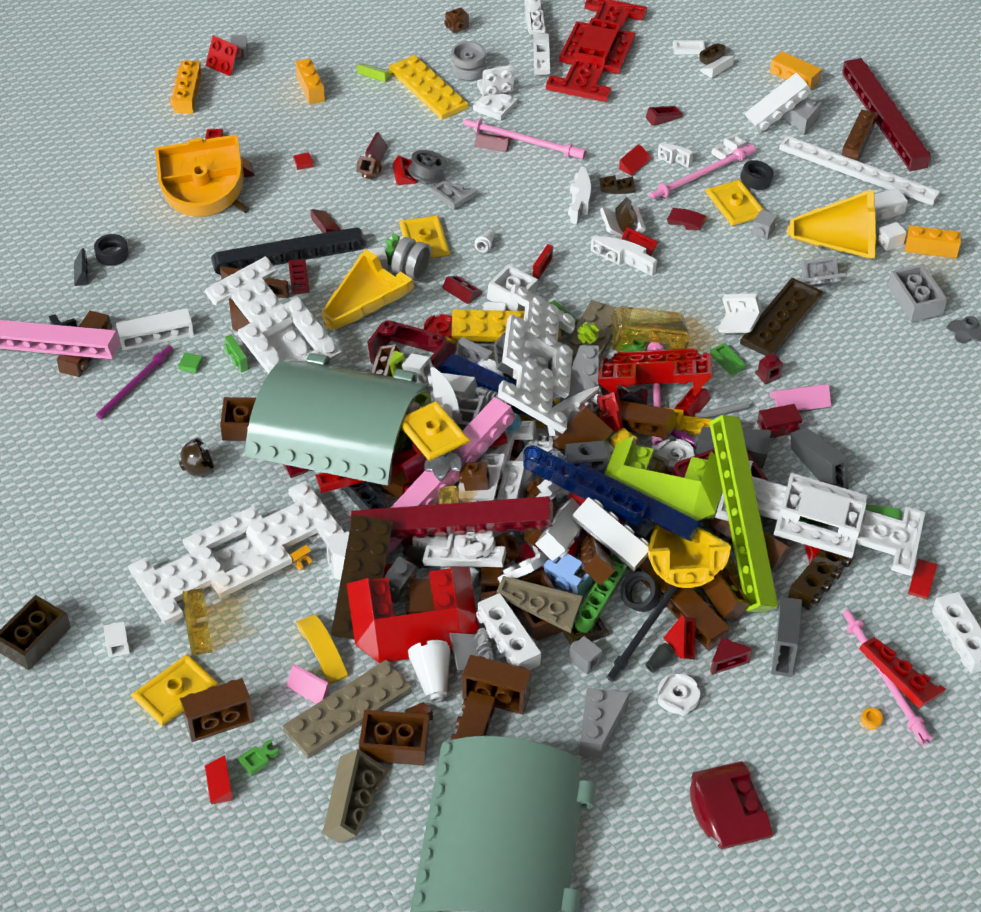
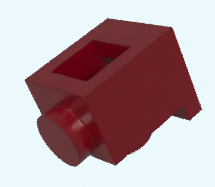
[755,354,783,385]

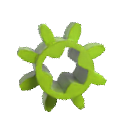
[577,322,599,344]

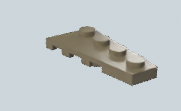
[497,576,582,633]

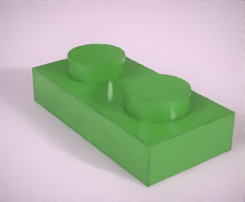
[224,334,248,373]

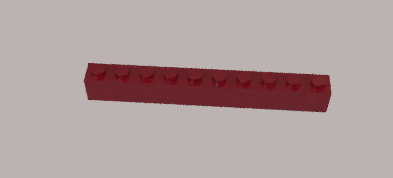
[842,58,931,172]
[350,496,553,539]

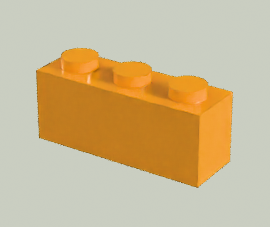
[770,51,822,90]
[295,58,325,105]
[904,225,961,259]

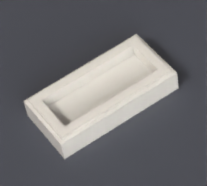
[673,40,706,55]

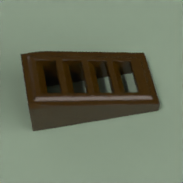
[563,617,609,646]

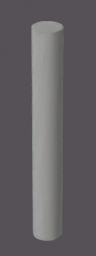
[695,401,750,419]

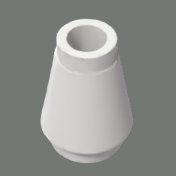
[475,230,495,253]

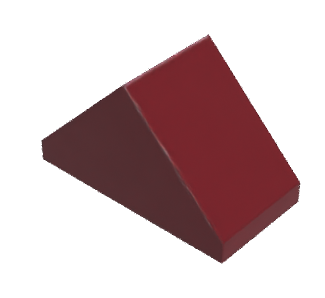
[710,638,752,675]

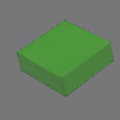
[178,353,203,373]

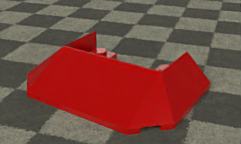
[598,348,712,395]
[347,566,479,663]

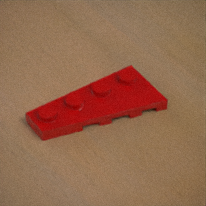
[859,637,946,709]

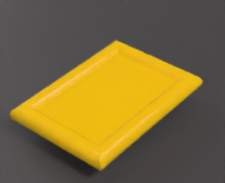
[705,179,765,226]
[399,215,451,259]
[401,401,470,461]
[131,654,219,727]

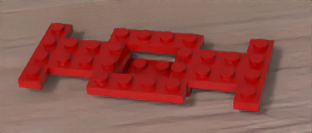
[546,0,647,102]

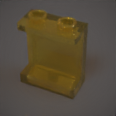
[182,588,213,656]

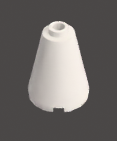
[408,640,450,702]

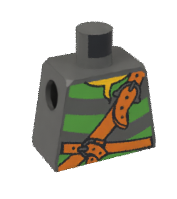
[384,556,416,604]

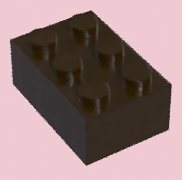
[0,595,71,670]

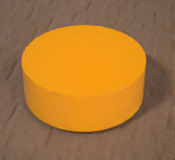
[861,708,883,730]

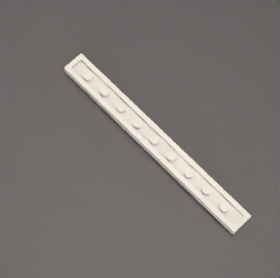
[779,136,940,206]

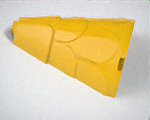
[787,190,876,259]
[321,249,414,330]
[648,520,731,588]

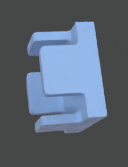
[543,553,593,601]

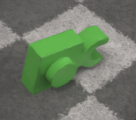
[385,233,400,265]
[238,740,280,776]

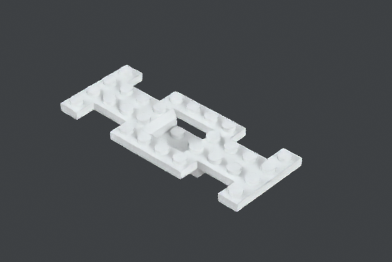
[205,256,341,374]
[498,283,575,434]
[423,421,536,567]
[715,460,925,576]
[128,481,345,626]

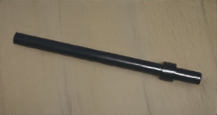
[606,585,679,682]

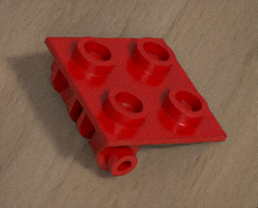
[205,35,242,76]

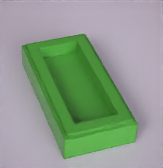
[710,343,747,376]

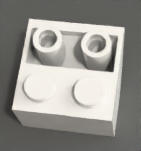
[326,531,349,580]

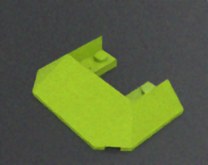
[600,436,723,527]

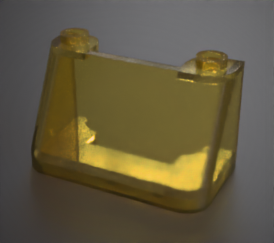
[612,306,690,351]

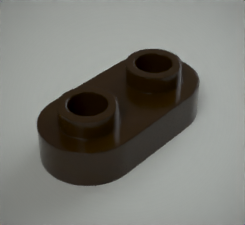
[699,43,726,65]

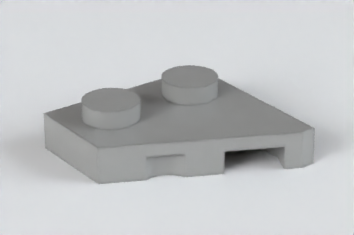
[431,181,478,209]

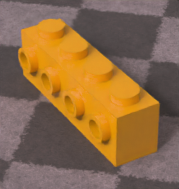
[170,60,202,114]

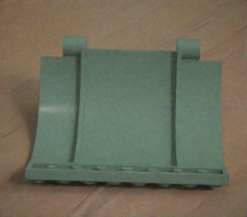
[244,353,429,485]
[410,736,596,912]

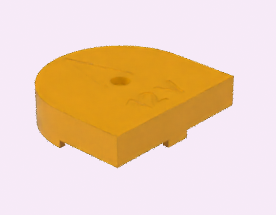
[155,134,244,217]

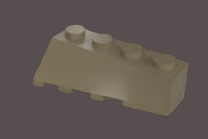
[322,749,389,843]

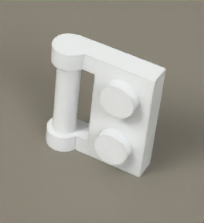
[498,552,547,582]

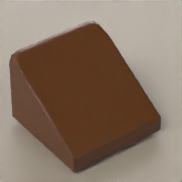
[404,702,433,721]

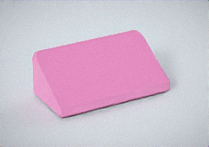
[287,664,330,704]

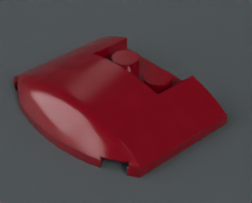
[690,761,773,849]

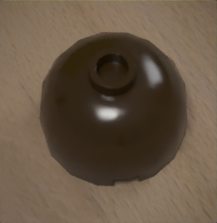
[179,437,214,477]

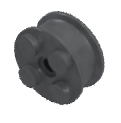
[408,150,447,185]

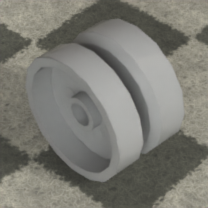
[451,41,486,80]
[392,237,431,281]

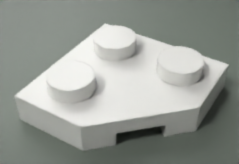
[473,93,517,121]

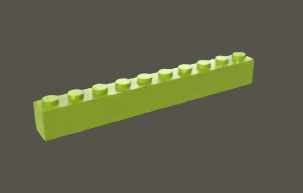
[709,415,778,613]

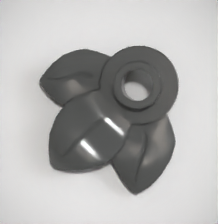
[946,316,981,343]
[425,450,462,482]

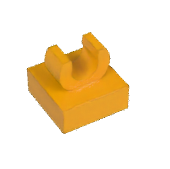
[290,544,312,570]

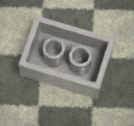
[888,264,947,322]

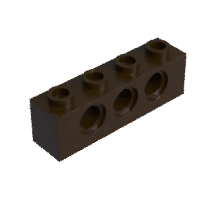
[788,549,853,611]

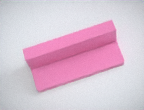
[770,384,831,411]

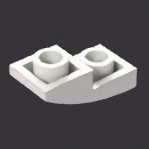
[658,143,693,168]

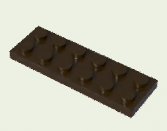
[740,278,823,356]
[331,514,393,640]

